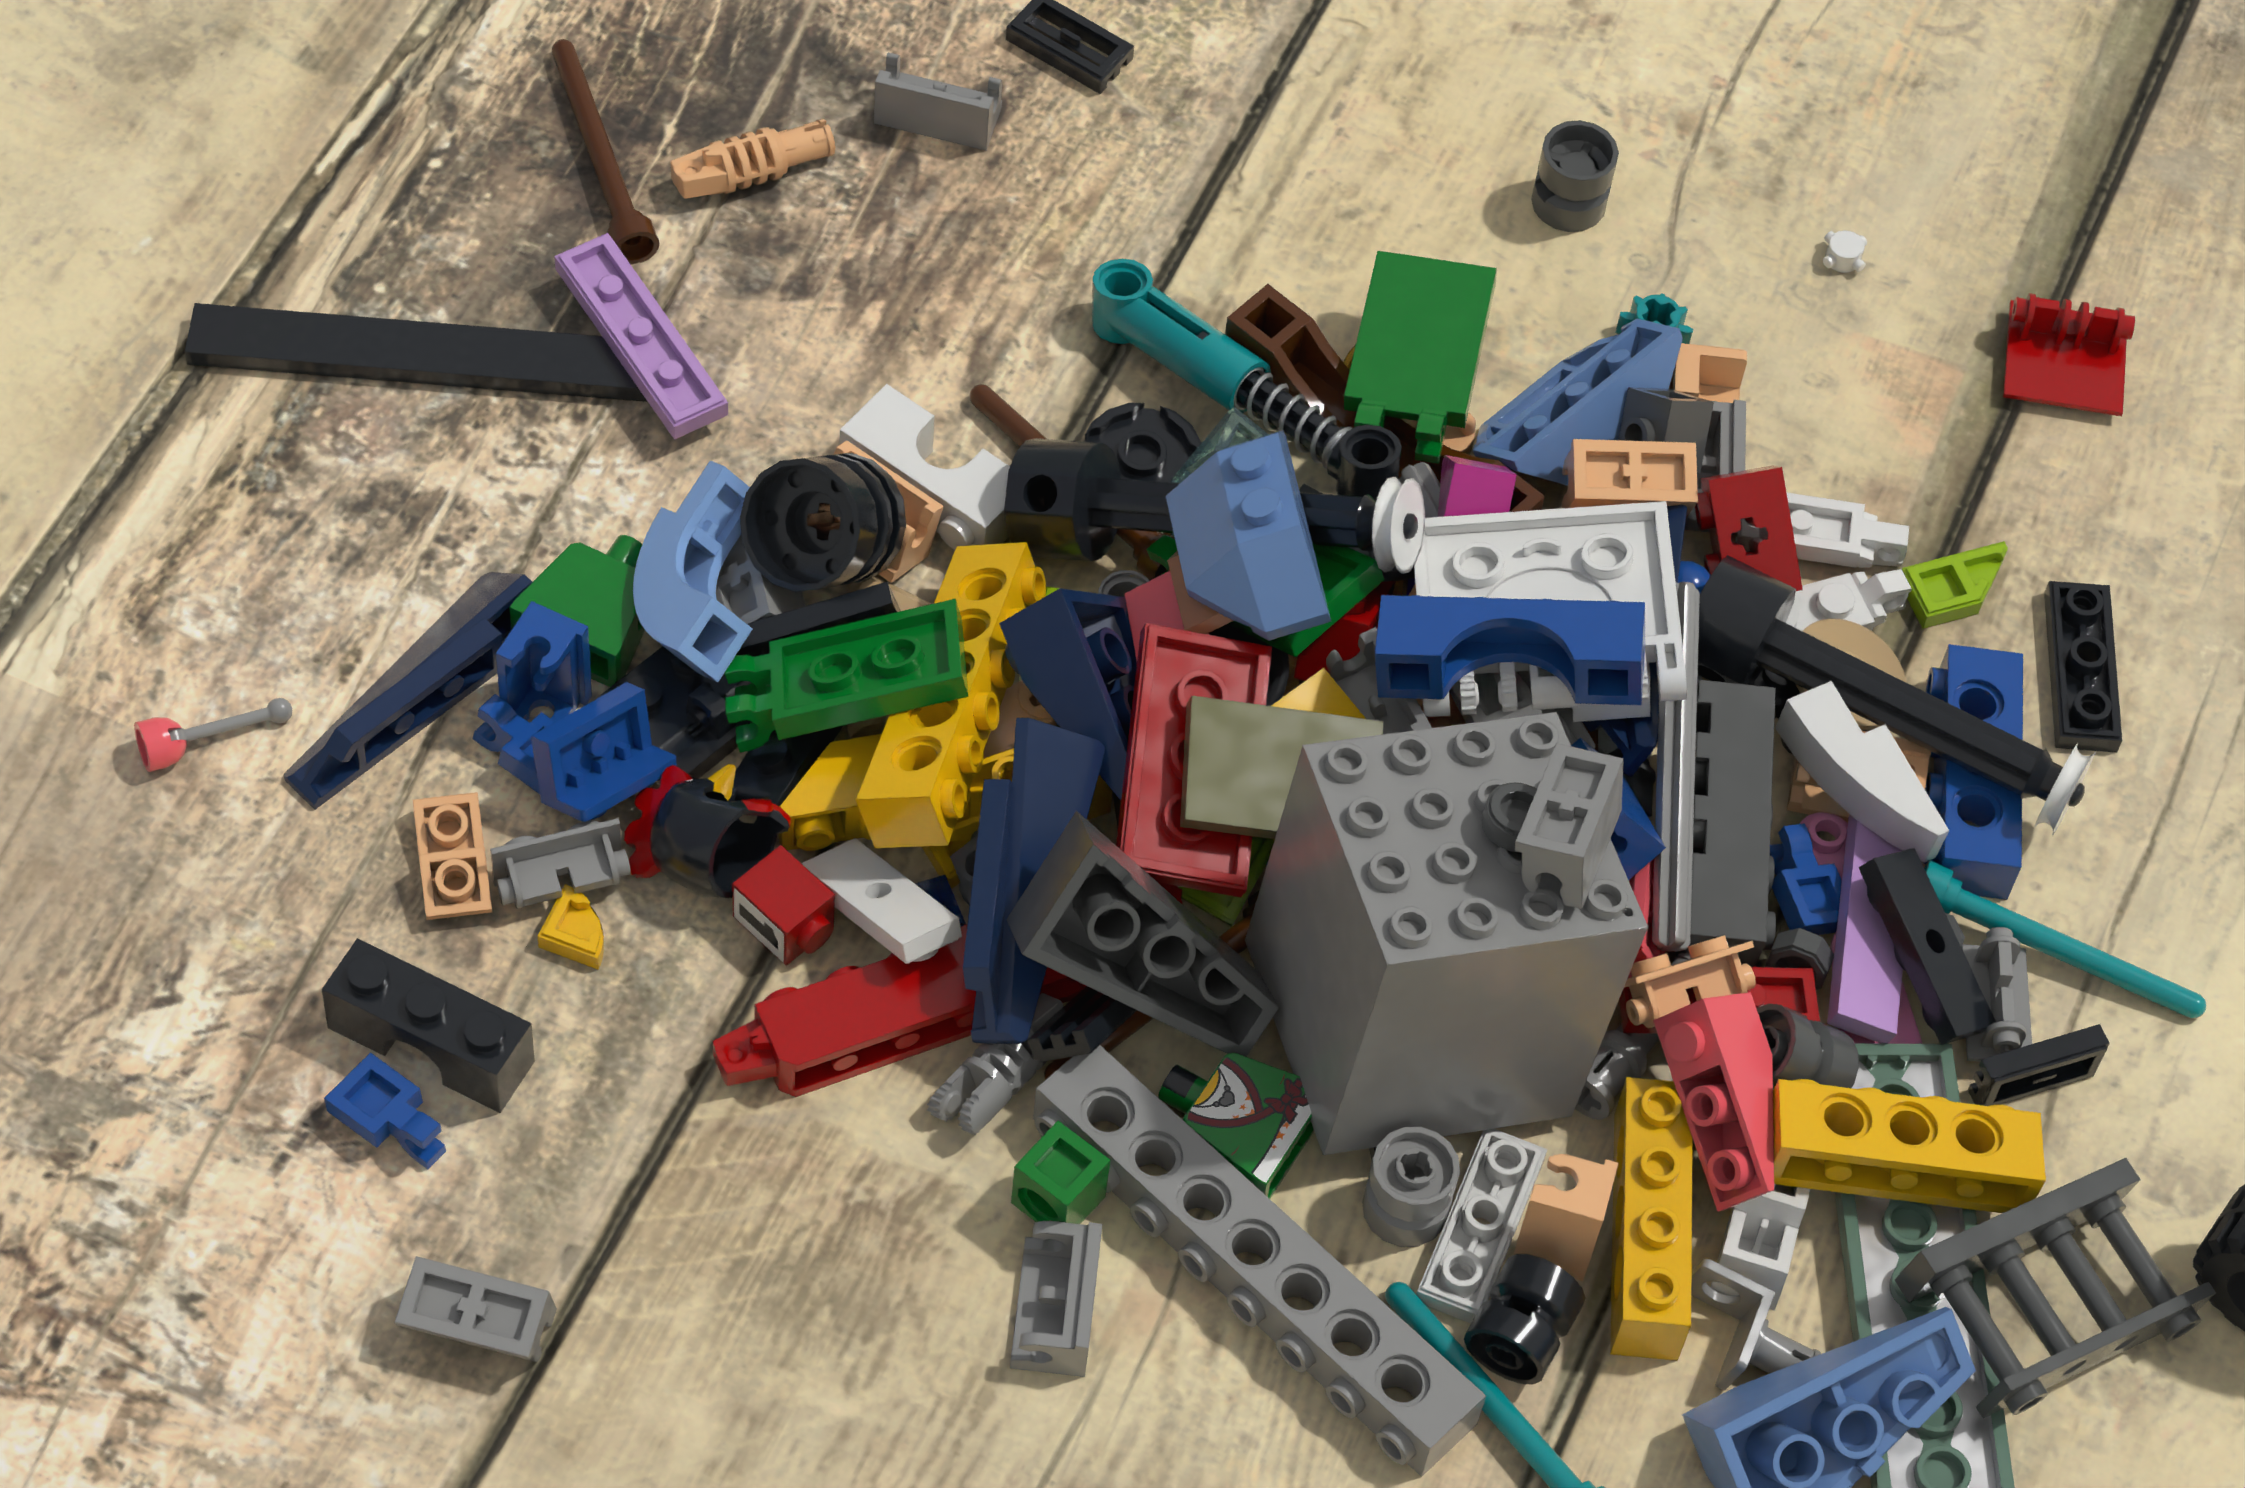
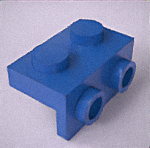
[531,682,677,822]

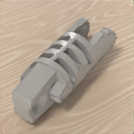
[927,993,1064,1135]

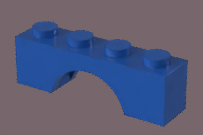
[1375,595,1646,705]

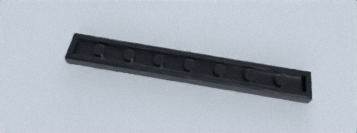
[185,303,648,402]

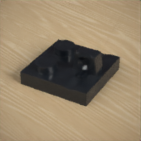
[598,646,753,779]

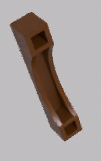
[1225,284,1545,512]

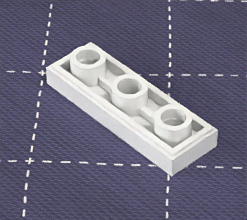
[801,838,962,964]
[1416,1129,1548,1323]

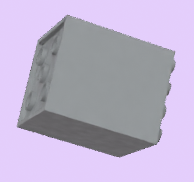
[1245,712,1648,1155]

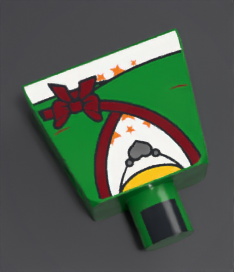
[1158,1053,1314,1199]

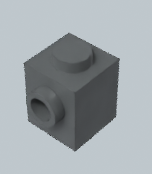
[1618,387,1714,474]

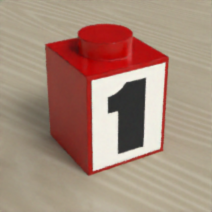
[732,845,835,966]

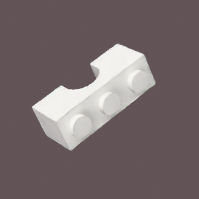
[839,384,1010,550]

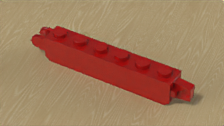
[713,883,1183,1097]

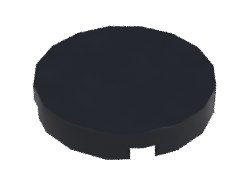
[1084,403,1202,483]

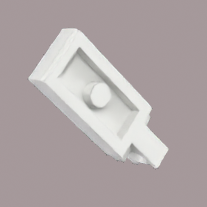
[1735,492,1909,568]
[1786,569,1912,631]

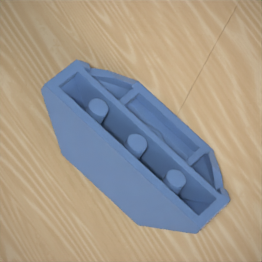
[1473,319,1683,485]
[1166,430,1331,641]

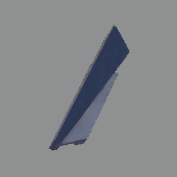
[284,572,532,810]

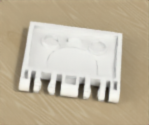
[1414,501,1687,717]

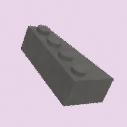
[1676,680,1776,967]
[1006,811,1279,1057]

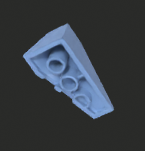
[1682,1307,1976,1488]

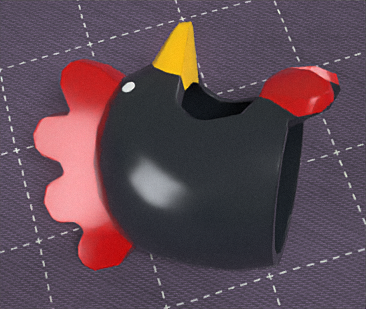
[624,764,792,898]

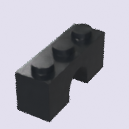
[322,938,535,1113]

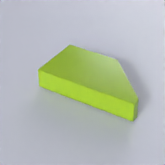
[1902,541,2008,629]

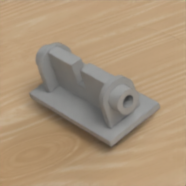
[490,818,631,909]
[1961,927,2032,1062]

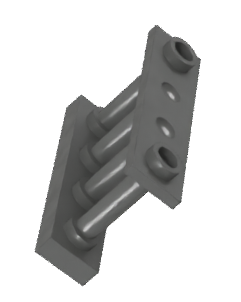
[1895,1158,2216,1419]

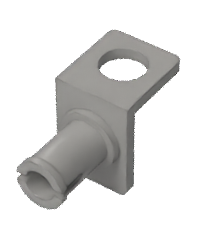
[1691,1259,1821,1391]

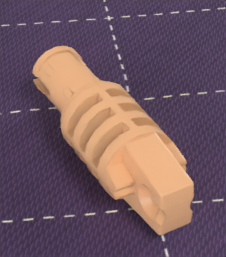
[670,119,835,199]

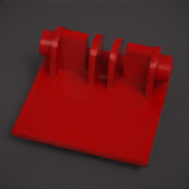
[2003,293,2135,417]

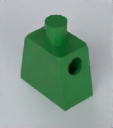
[510,535,645,687]

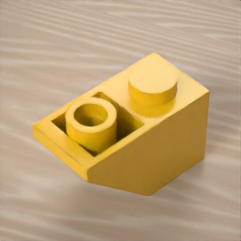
[779,734,881,851]

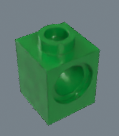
[1011,1121,1111,1224]

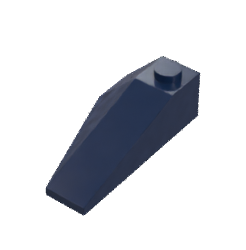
[999,588,1137,801]

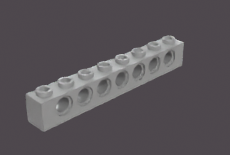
[1033,1045,1486,1477]

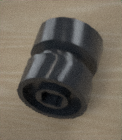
[1464,1254,1586,1384]

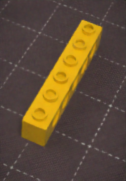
[856,542,1046,848]

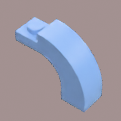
[633,461,753,682]

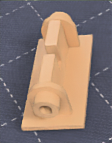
[1624,935,1756,1028]

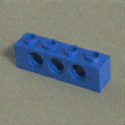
[1922,644,2023,900]

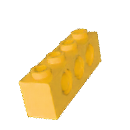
[1610,1077,1692,1361]
[1773,1079,2046,1213]

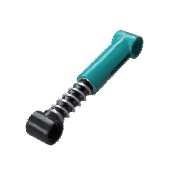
[1092,259,1402,500]

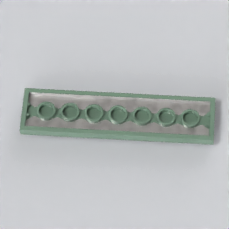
[1834,1043,2015,1488]

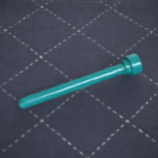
[1924,860,2206,1018]
[1385,1282,1605,1488]

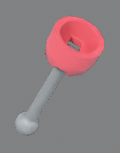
[134,698,292,772]

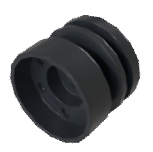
[740,453,906,592]

